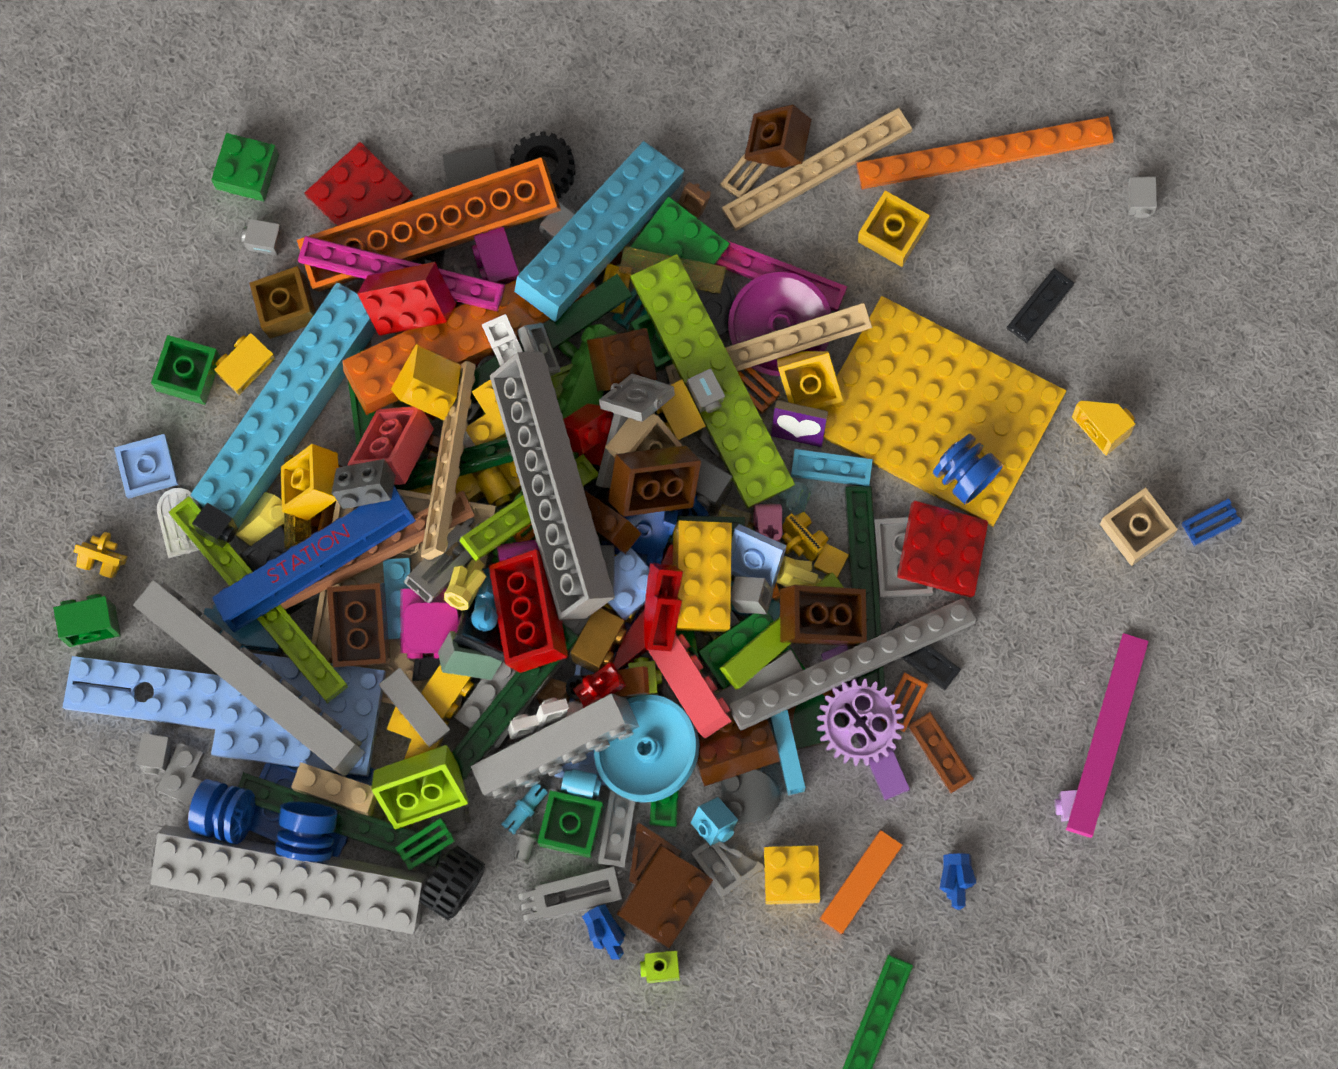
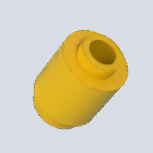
[477,467,513,507]

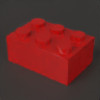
[357,262,456,336]

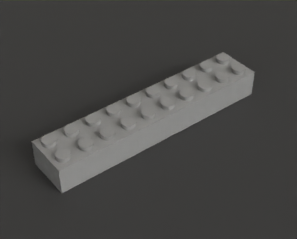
[490,352,615,620]
[133,580,366,777]
[150,825,427,934]

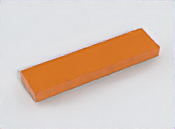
[820,830,903,934]

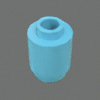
[561,769,602,800]

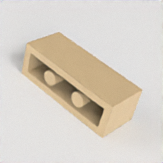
[291,762,377,816]

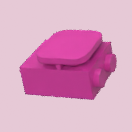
[400,589,458,658]

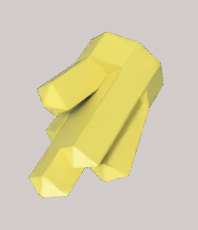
[776,556,822,587]
[444,559,486,610]

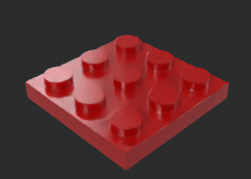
[304,142,413,226]
[897,500,988,598]

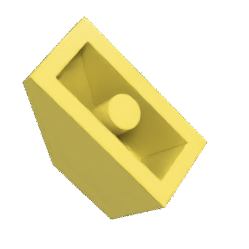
[236,492,290,546]

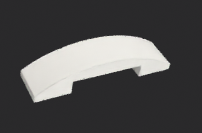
[482,314,523,366]

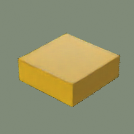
[813,543,849,578]

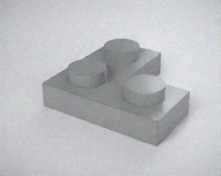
[156,742,204,805]

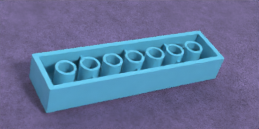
[514,141,684,322]

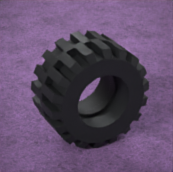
[510,131,576,199]
[420,846,485,920]

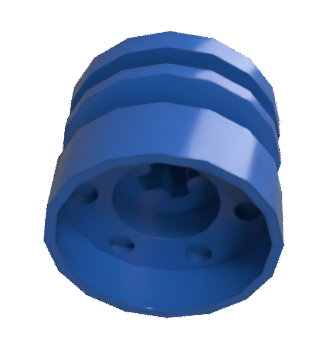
[932,434,1004,504]
[188,779,256,844]
[275,801,338,862]

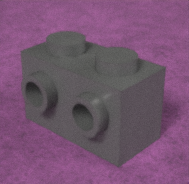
[332,459,396,509]

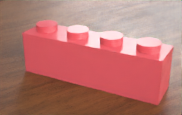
[648,632,732,738]

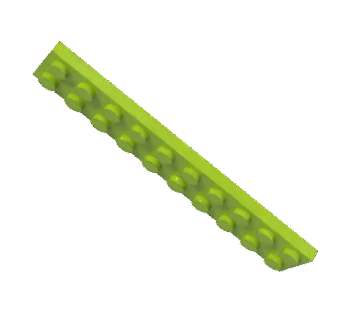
[630,254,795,509]

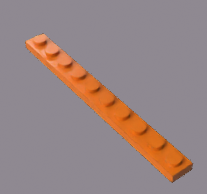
[856,116,1114,189]

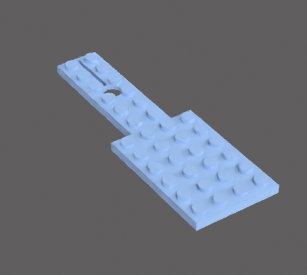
[62,653,386,777]

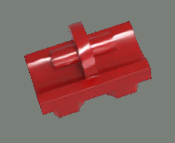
[573,663,626,708]

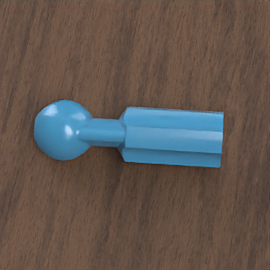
[471,568,498,631]

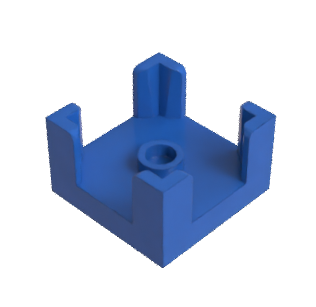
[609,510,678,567]

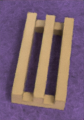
[720,154,770,199]

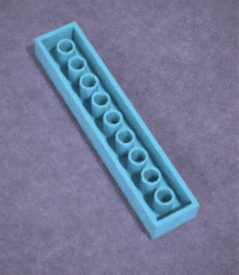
[190,282,376,529]

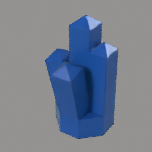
[940,853,976,910]
[582,904,626,960]

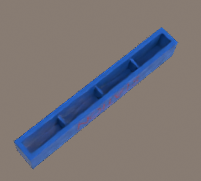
[212,486,416,632]

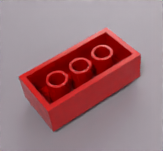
[489,549,568,673]

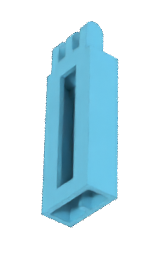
[770,710,805,795]

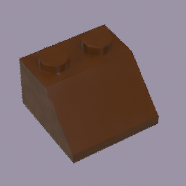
[744,104,812,168]

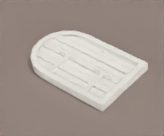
[157,488,200,558]

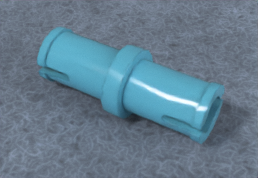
[501,784,548,835]

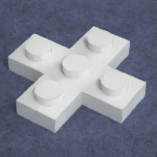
[508,698,583,740]

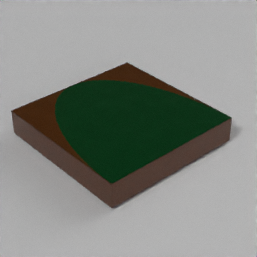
[787,687,845,750]

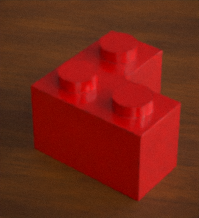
[563,404,613,466]

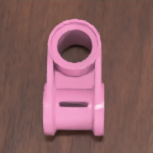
[753,504,783,542]

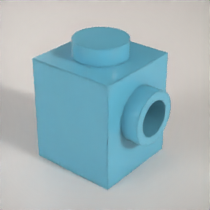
[691,797,738,846]

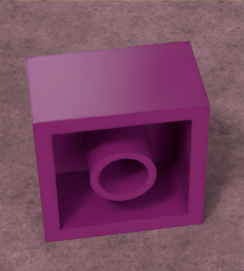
[471,227,519,285]

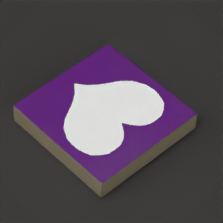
[771,400,828,447]

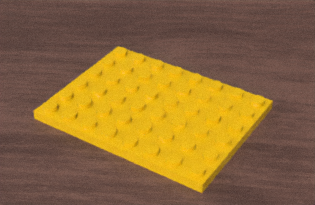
[819,296,1066,527]

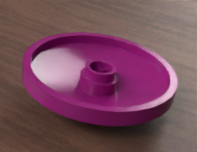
[728,272,832,376]

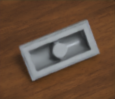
[517,323,560,377]

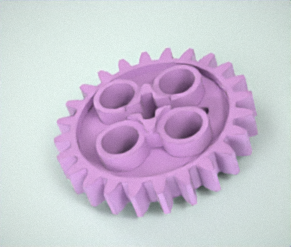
[817,679,904,766]

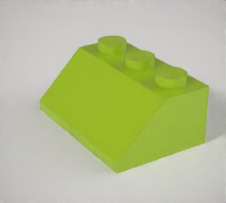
[371,745,468,829]

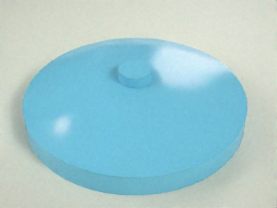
[594,695,699,802]

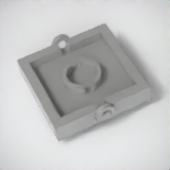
[599,374,675,422]

